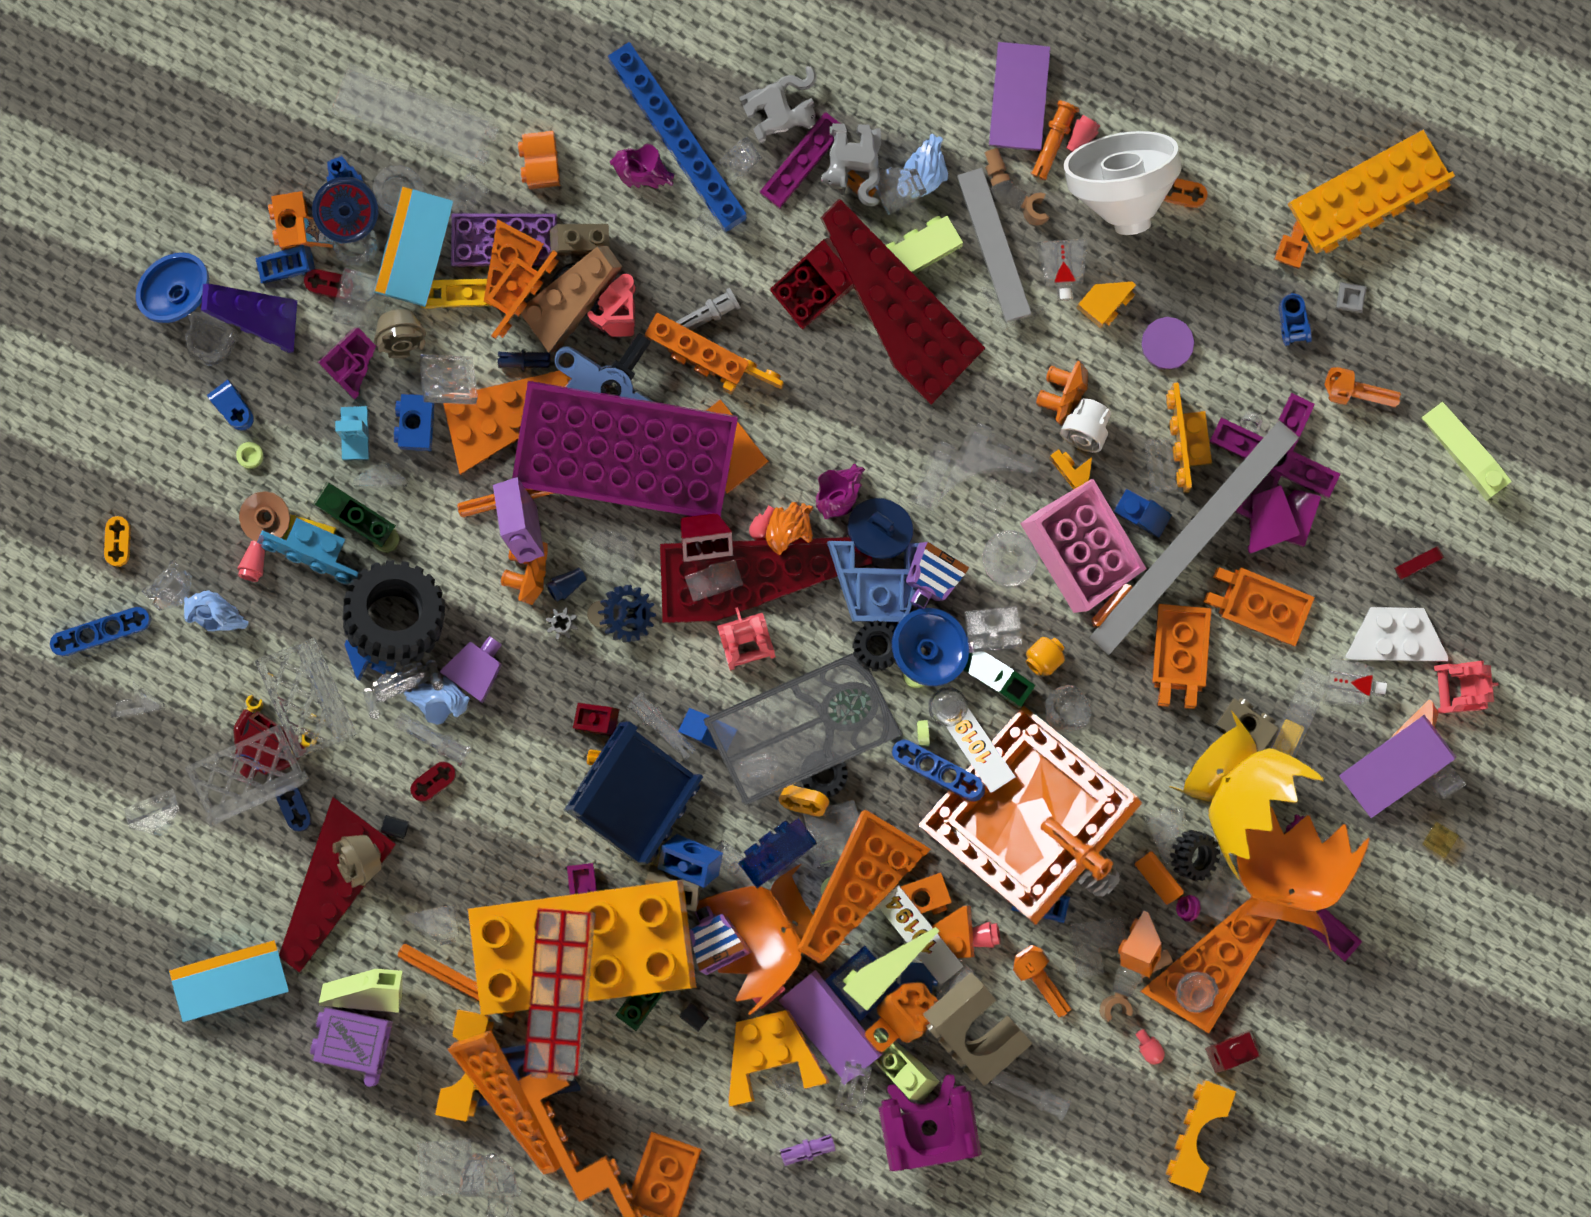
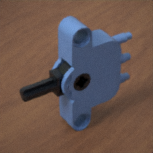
[555,333,654,402]

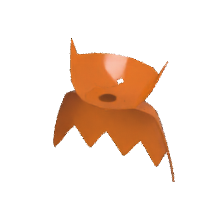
[1232,808,1370,952]
[696,864,849,1015]

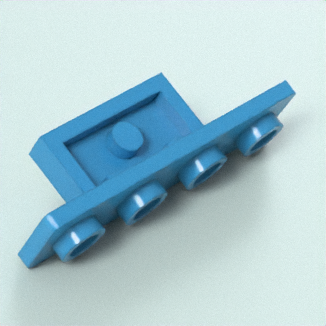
[257,518,359,584]

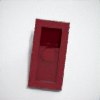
[573,703,620,736]

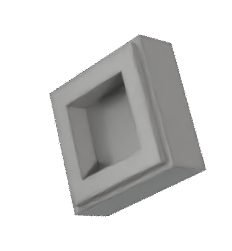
[1336,282,1367,313]

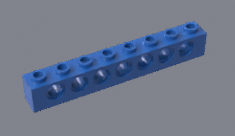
[608,42,747,233]

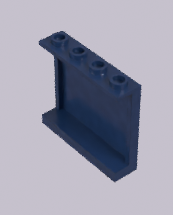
[564,721,703,865]

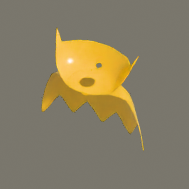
[1169,710,1324,880]

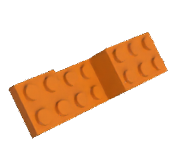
[518,1035,644,1217]

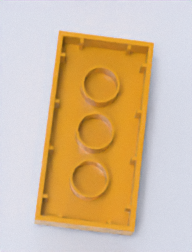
[468,880,697,1016]

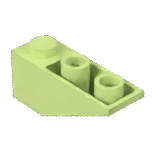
[319,969,402,1012]
[874,1028,940,1101]

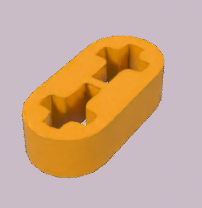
[104,516,131,567]
[779,785,829,816]

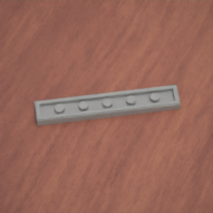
[957,168,1031,323]

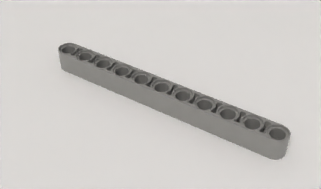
[1089,420,1299,655]

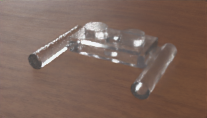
[363,660,443,719]

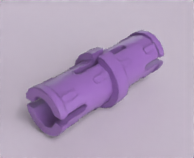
[780,1134,836,1166]

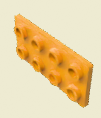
[1166,382,1212,494]

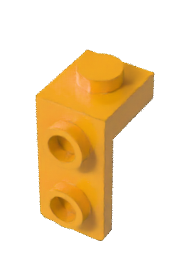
[720,358,784,395]

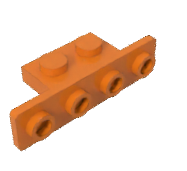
[486,250,559,339]
[645,313,749,385]

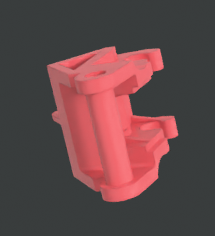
[587,274,636,337]
[717,607,776,671]
[1434,661,1499,714]

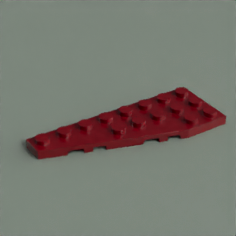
[820,199,986,405]
[660,537,872,624]

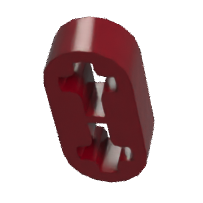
[304,269,354,299]
[1394,546,1445,580]
[410,762,456,802]

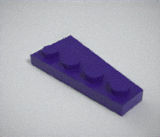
[201,283,298,353]

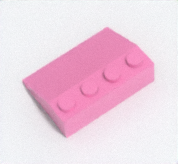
[1020,479,1147,613]

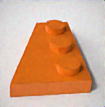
[484,219,544,311]

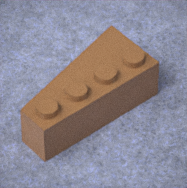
[521,246,622,353]

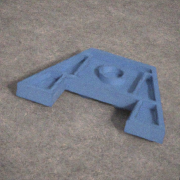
[827,541,932,623]

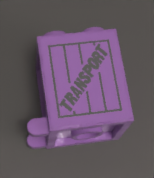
[310,1008,393,1087]

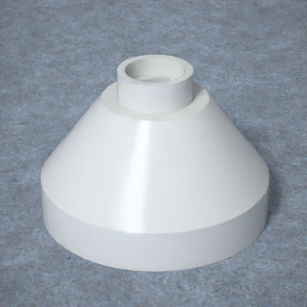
[1064,131,1181,235]

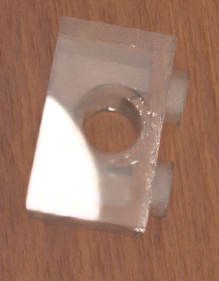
[965,606,1022,653]

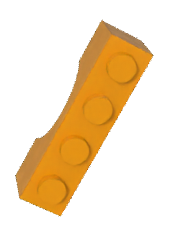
[435,1009,494,1121]
[1165,1080,1236,1193]

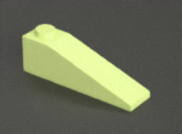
[1422,402,1512,501]
[843,927,939,1011]

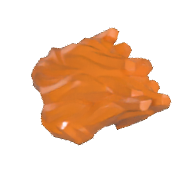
[766,502,813,555]

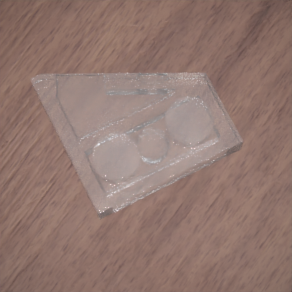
[875,167,927,215]

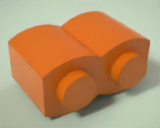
[518,131,560,189]

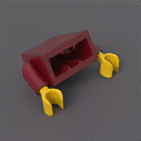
[233,695,317,779]

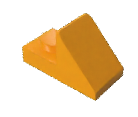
[1049,449,1092,490]

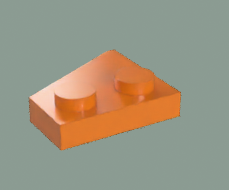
[932,906,974,958]

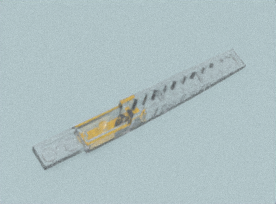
[1200,667,1331,921]

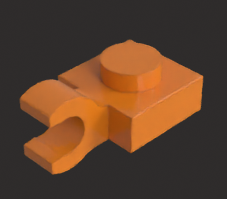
[1274,221,1309,269]

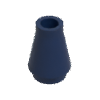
[546,567,587,602]

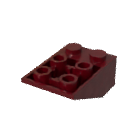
[769,237,854,330]

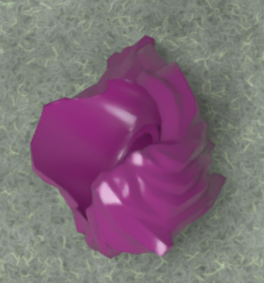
[610,143,675,189]
[815,464,865,519]

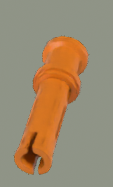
[1031,100,1080,181]
[1040,816,1113,880]

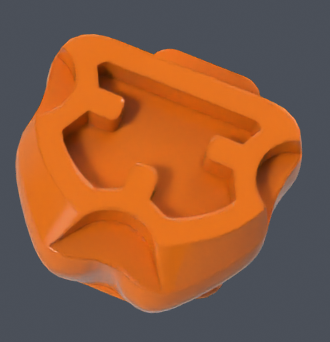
[865,983,938,1052]

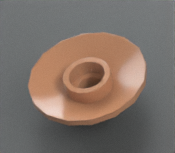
[239,491,291,541]

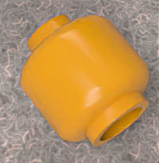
[1025,637,1065,676]

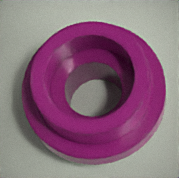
[1176,895,1201,922]

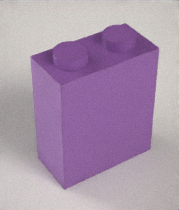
[493,477,544,563]

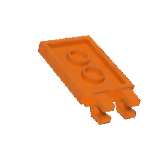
[1203,567,1315,646]
[1152,604,1211,709]

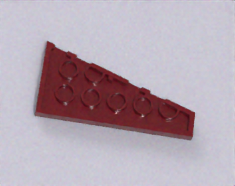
[279,797,397,973]

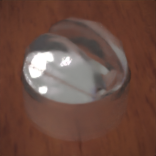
[1240,411,1263,433]

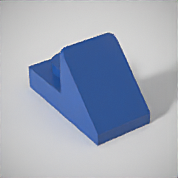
[1113,489,1172,538]
[344,640,397,681]
[678,708,737,753]

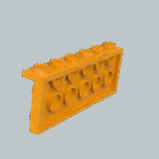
[1287,130,1455,254]

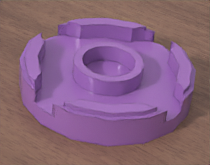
[1141,317,1194,370]

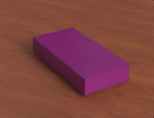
[1305,909,1362,962]

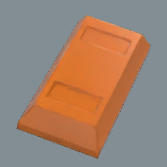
[1091,584,1132,628]

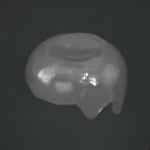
[928,686,968,727]
[1175,971,1219,1013]

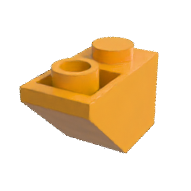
[1077,281,1136,328]

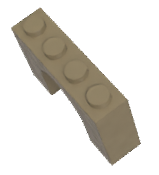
[923,972,1032,1086]

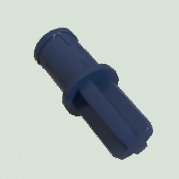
[498,349,551,370]

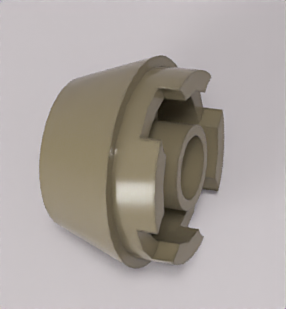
[374,309,426,358]
[333,835,381,888]

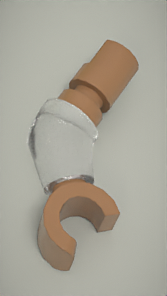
[984,148,1050,226]
[1099,949,1173,1023]

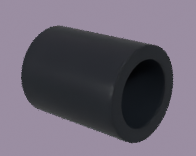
[381,815,409,839]
[680,1003,710,1032]

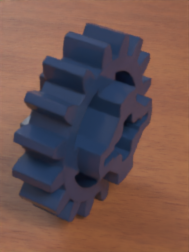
[598,585,656,643]

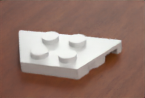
[1345,607,1448,662]

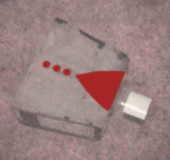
[1036,239,1087,301]
[1322,654,1387,706]

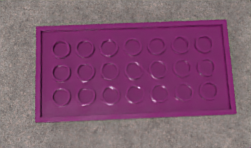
[512,381,738,517]

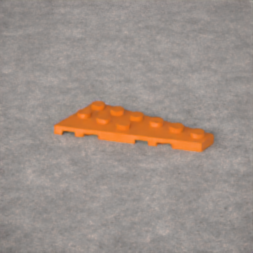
[442,362,596,475]
[797,810,931,963]
[1140,896,1278,1034]
[447,1031,561,1175]

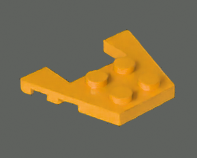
[728,1010,830,1107]

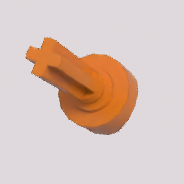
[1324,367,1401,407]
[1013,945,1071,1018]

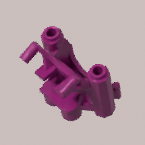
[878,1074,982,1171]

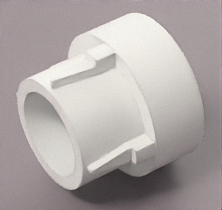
[1060,398,1111,452]

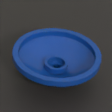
[136,253,210,323]
[892,608,969,686]

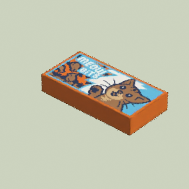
[296,217,340,248]

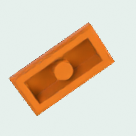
[1135,851,1184,905]

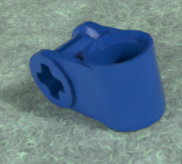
[1279,294,1312,346]
[207,379,254,431]

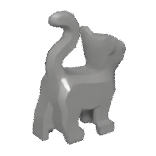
[739,66,817,144]
[821,123,881,206]

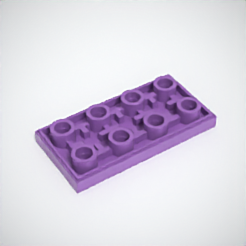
[989,42,1050,151]
[451,214,557,267]
[1339,714,1456,818]
[778,970,883,1084]

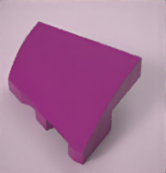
[317,326,376,400]
[1248,485,1300,553]
[1285,490,1321,547]

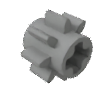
[546,607,578,641]

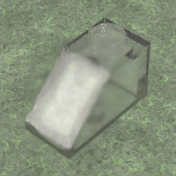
[1143,803,1186,865]
[400,905,461,946]

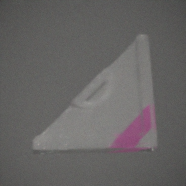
[980,287,1045,332]

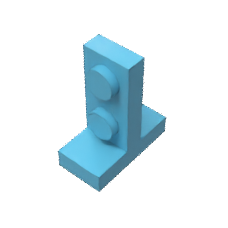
[335,406,369,461]

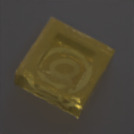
[1422,822,1459,858]

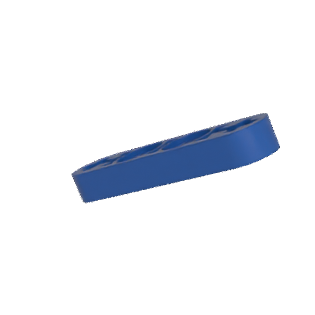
[50,607,151,656]
[892,740,985,802]

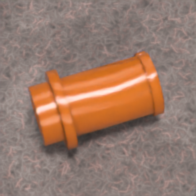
[847,170,877,197]

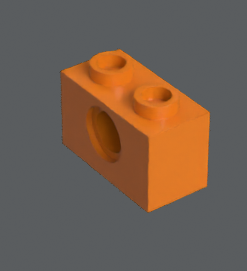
[268,191,314,250]
[900,873,952,915]

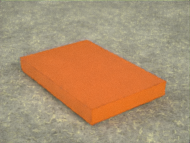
[706,399,769,494]
[630,1131,702,1217]

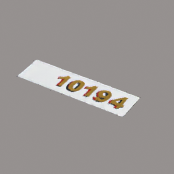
[938,699,1015,793]
[877,885,964,985]

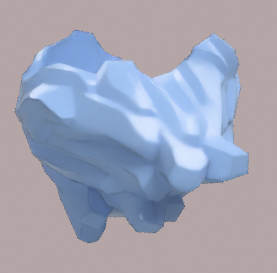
[902,134,948,197]
[184,590,249,631]
[404,676,470,725]

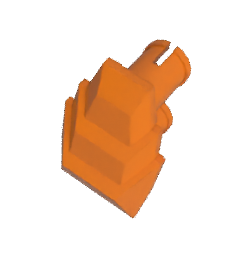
[1036,361,1088,426]
[501,541,548,605]

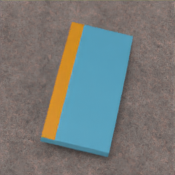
[374,186,453,307]
[169,940,289,1022]

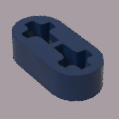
[276,783,312,832]

